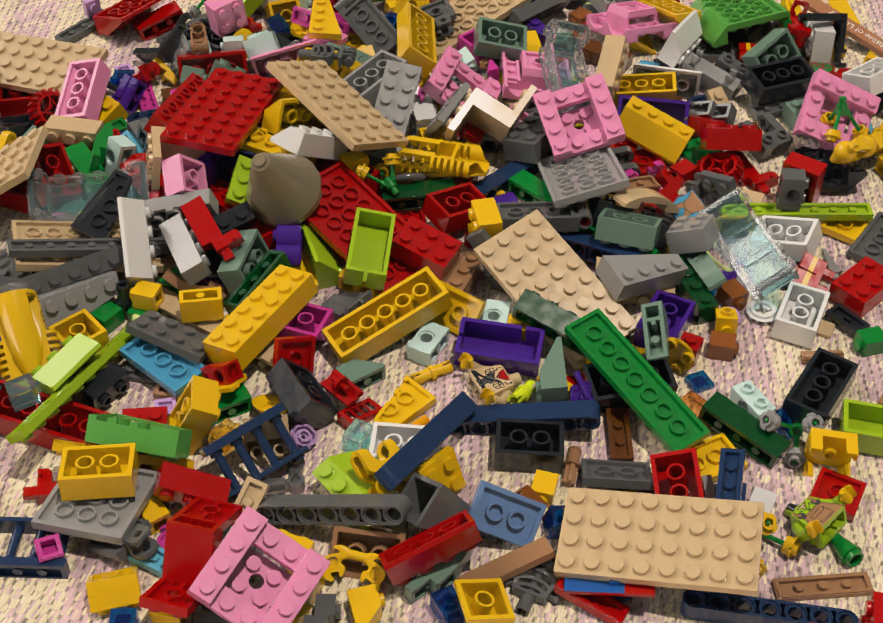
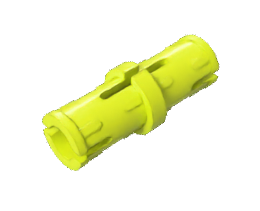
[507,380,536,404]

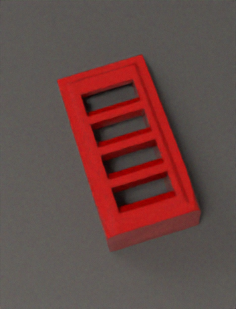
[337,397,382,434]

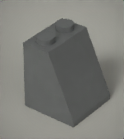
[401,472,470,529]

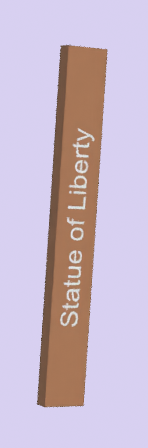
[800,0,883,58]

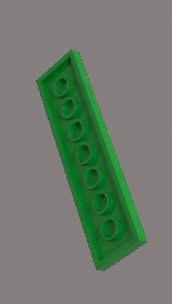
[564,308,710,452]

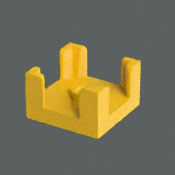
[802,427,859,477]

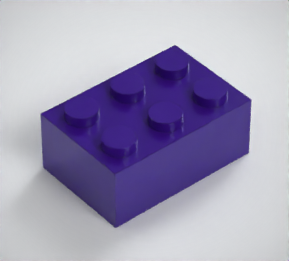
[633,289,696,348]

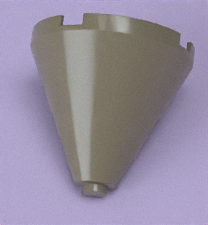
[246,153,322,228]

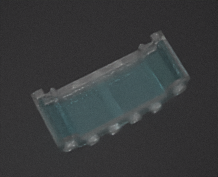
[539,18,591,113]
[26,160,150,222]
[698,188,800,304]

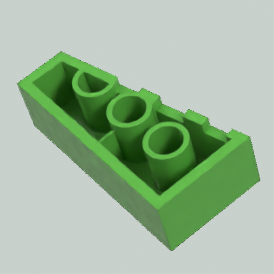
[85,413,193,462]

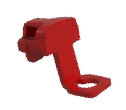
[787,0,812,49]

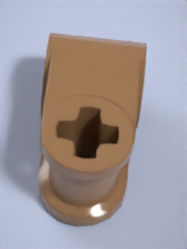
[190,22,209,55]

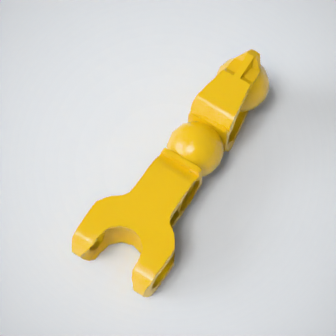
[830,122,883,164]

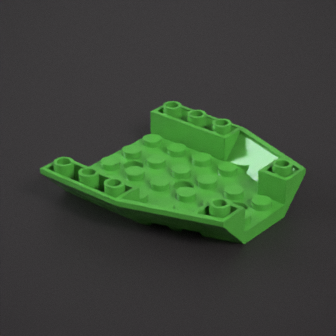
[690,0,791,48]

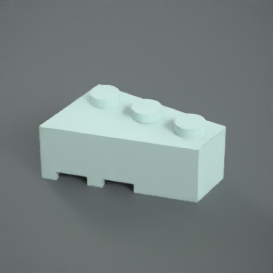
[242,30,281,61]

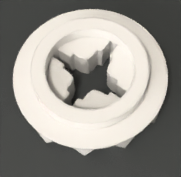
[746,299,779,325]

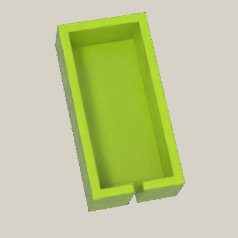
[343,207,396,291]
[838,398,883,456]

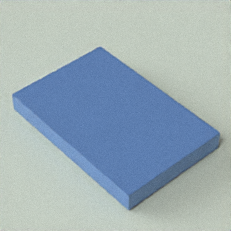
[468,480,547,547]

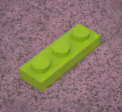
[224,154,252,206]

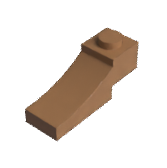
[162,268,227,300]

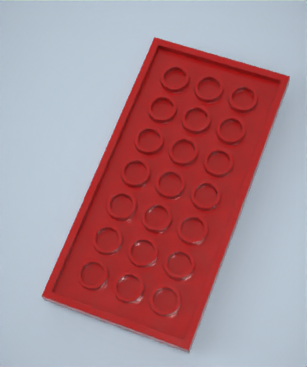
[160,68,284,157]
[304,161,418,294]

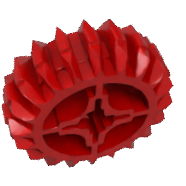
[27,88,61,127]
[695,150,745,186]

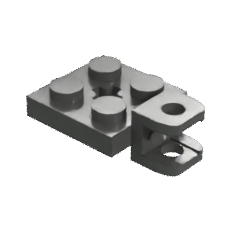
[419,0,457,38]
[685,170,740,207]
[85,518,160,561]

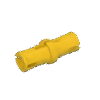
[410,360,453,385]

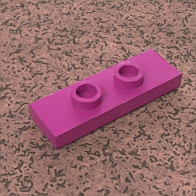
[139,82,159,111]

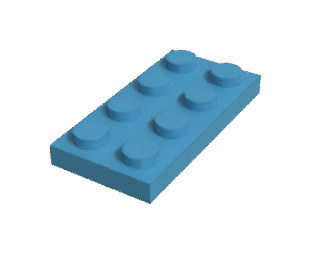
[119,337,205,397]

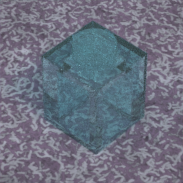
[4,373,42,412]
[342,418,373,452]

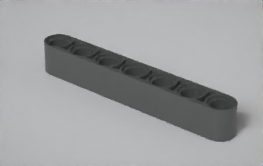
[256,494,412,526]

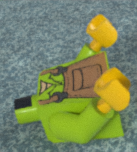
[785,485,857,549]

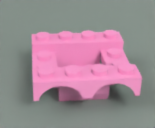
[586,0,677,45]
[421,45,502,123]
[500,50,571,102]
[792,68,881,163]
[532,73,626,163]
[187,505,331,623]

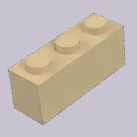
[44,115,104,148]

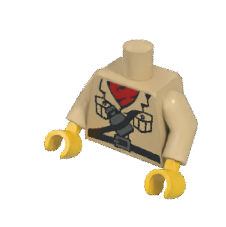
[458,352,522,405]

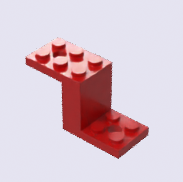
[139,496,243,618]

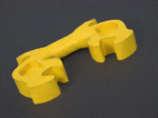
[324,545,386,590]

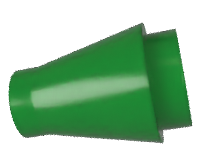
[829,533,864,568]

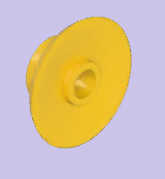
[252,395,288,414]

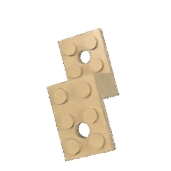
[442,84,537,143]
[146,126,205,190]

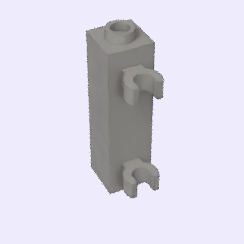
[681,49,741,101]

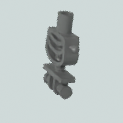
[298,44,356,68]
[503,550,560,617]

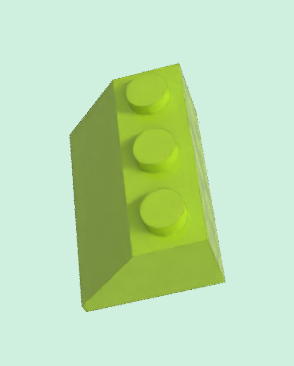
[301,224,342,290]
[29,333,102,395]
[312,451,396,494]

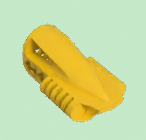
[395,136,489,178]
[0,289,61,391]

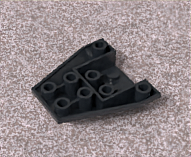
[794,146,868,193]

